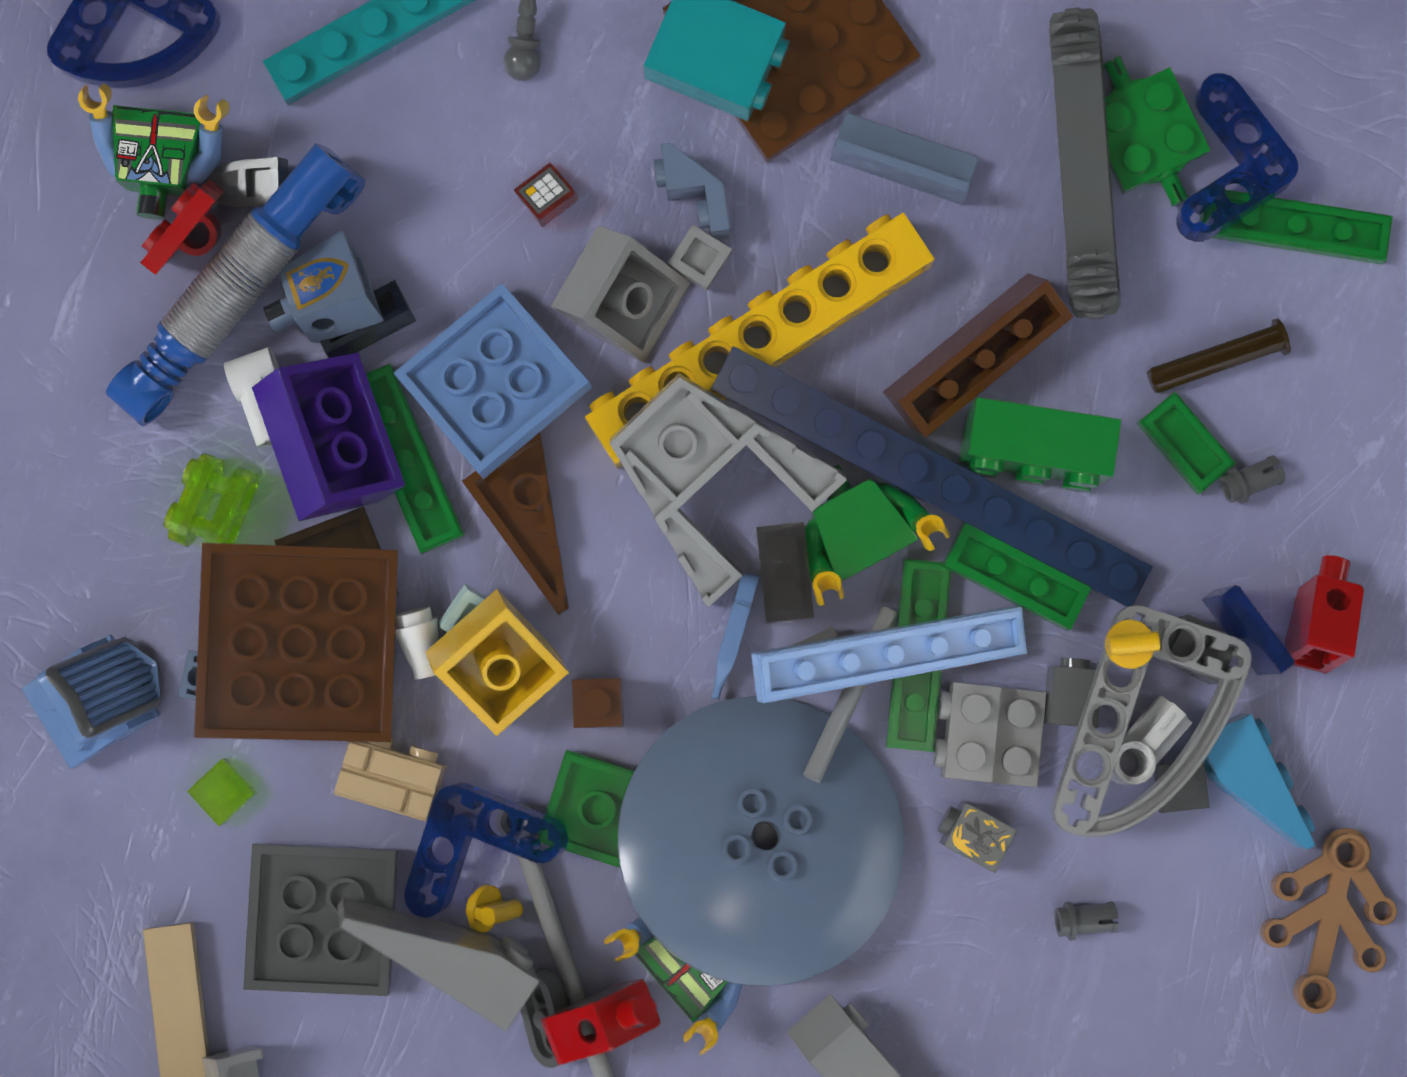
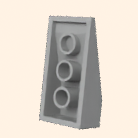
[337,898,540,1031]

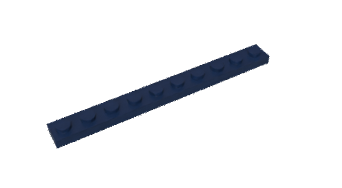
[710,346,1153,607]

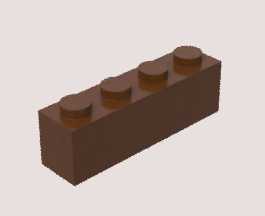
[883,273,1074,438]

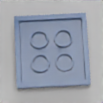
[394,283,592,479]

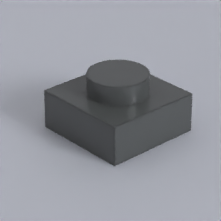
[1154,761,1210,813]

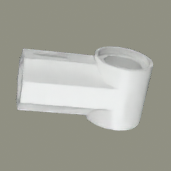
[224,347,279,448]
[1102,696,1192,785]

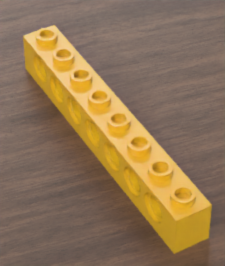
[584,212,935,469]

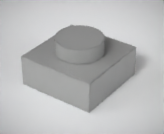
[667,224,732,292]

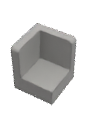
[202,1046,264,1077]

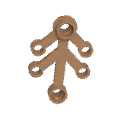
[1260,828,1397,1014]

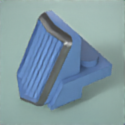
[21,635,162,769]

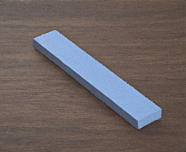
[751,606,1027,703]

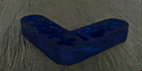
[1176,73,1299,242]
[404,782,568,918]

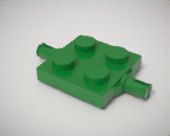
[1103,56,1211,207]

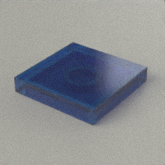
[1201,585,1295,675]

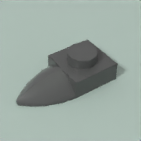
[199,157,288,209]

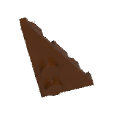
[462,433,569,616]

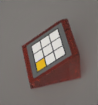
[513,162,579,228]

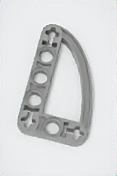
[1051,605,1252,837]

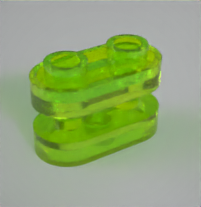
[163,453,259,547]

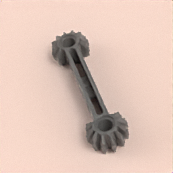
[1049,7,1121,319]

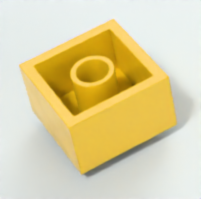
[425,589,569,736]

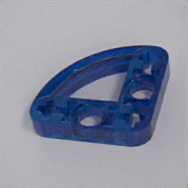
[47,0,221,88]

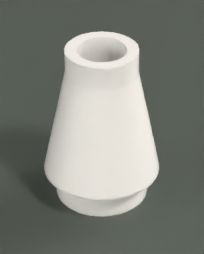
[395,606,439,679]

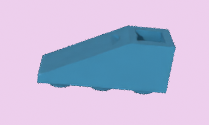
[1190,714,1316,849]

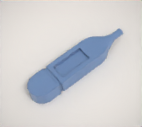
[711,571,760,700]

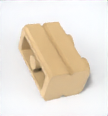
[334,739,447,822]

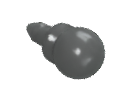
[503,0,541,81]

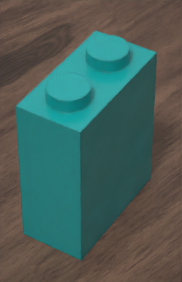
[643,0,790,121]

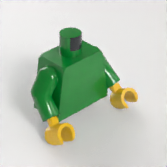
[802,464,950,606]

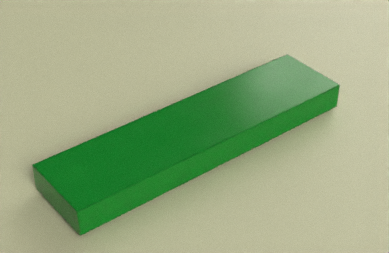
[1197,187,1393,265]
[366,363,465,555]
[886,559,951,752]

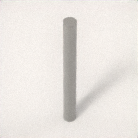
[803,607,899,783]

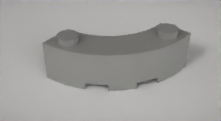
[787,994,903,1077]

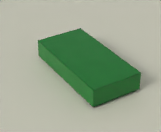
[1136,392,1236,495]

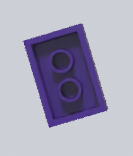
[252,353,406,522]

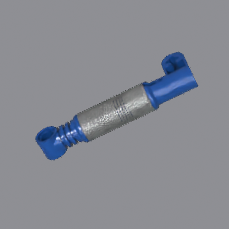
[106,143,366,427]

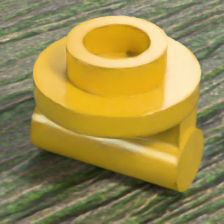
[1105,620,1160,669]
[466,884,523,933]

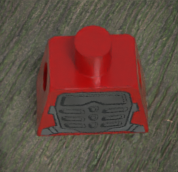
[540,979,660,1065]

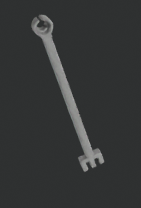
[496,801,614,1077]

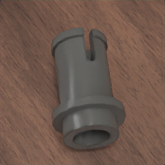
[1220,455,1285,504]
[1055,901,1119,941]

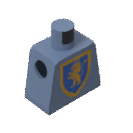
[263,230,384,343]

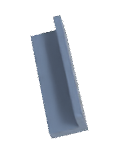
[830,112,979,205]

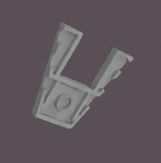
[610,373,847,607]

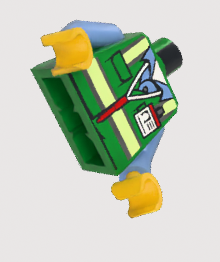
[78,83,230,220]
[604,917,742,1055]

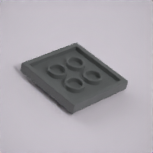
[243,843,398,996]

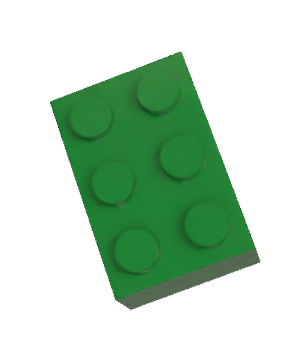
[958,397,1122,492]

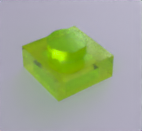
[187,758,257,826]

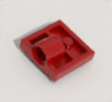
[140,179,225,275]

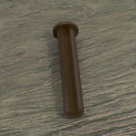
[1147,318,1291,393]

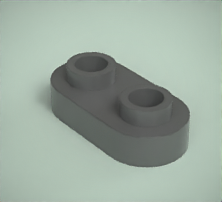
[521,968,568,1068]

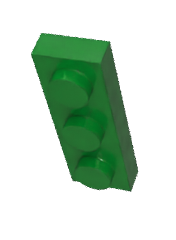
[941,523,1091,631]

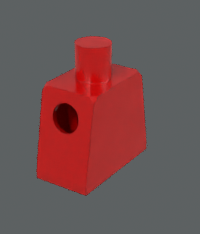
[1280,555,1364,674]

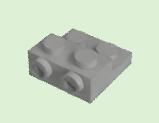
[934,682,1046,787]

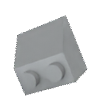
[551,226,690,363]

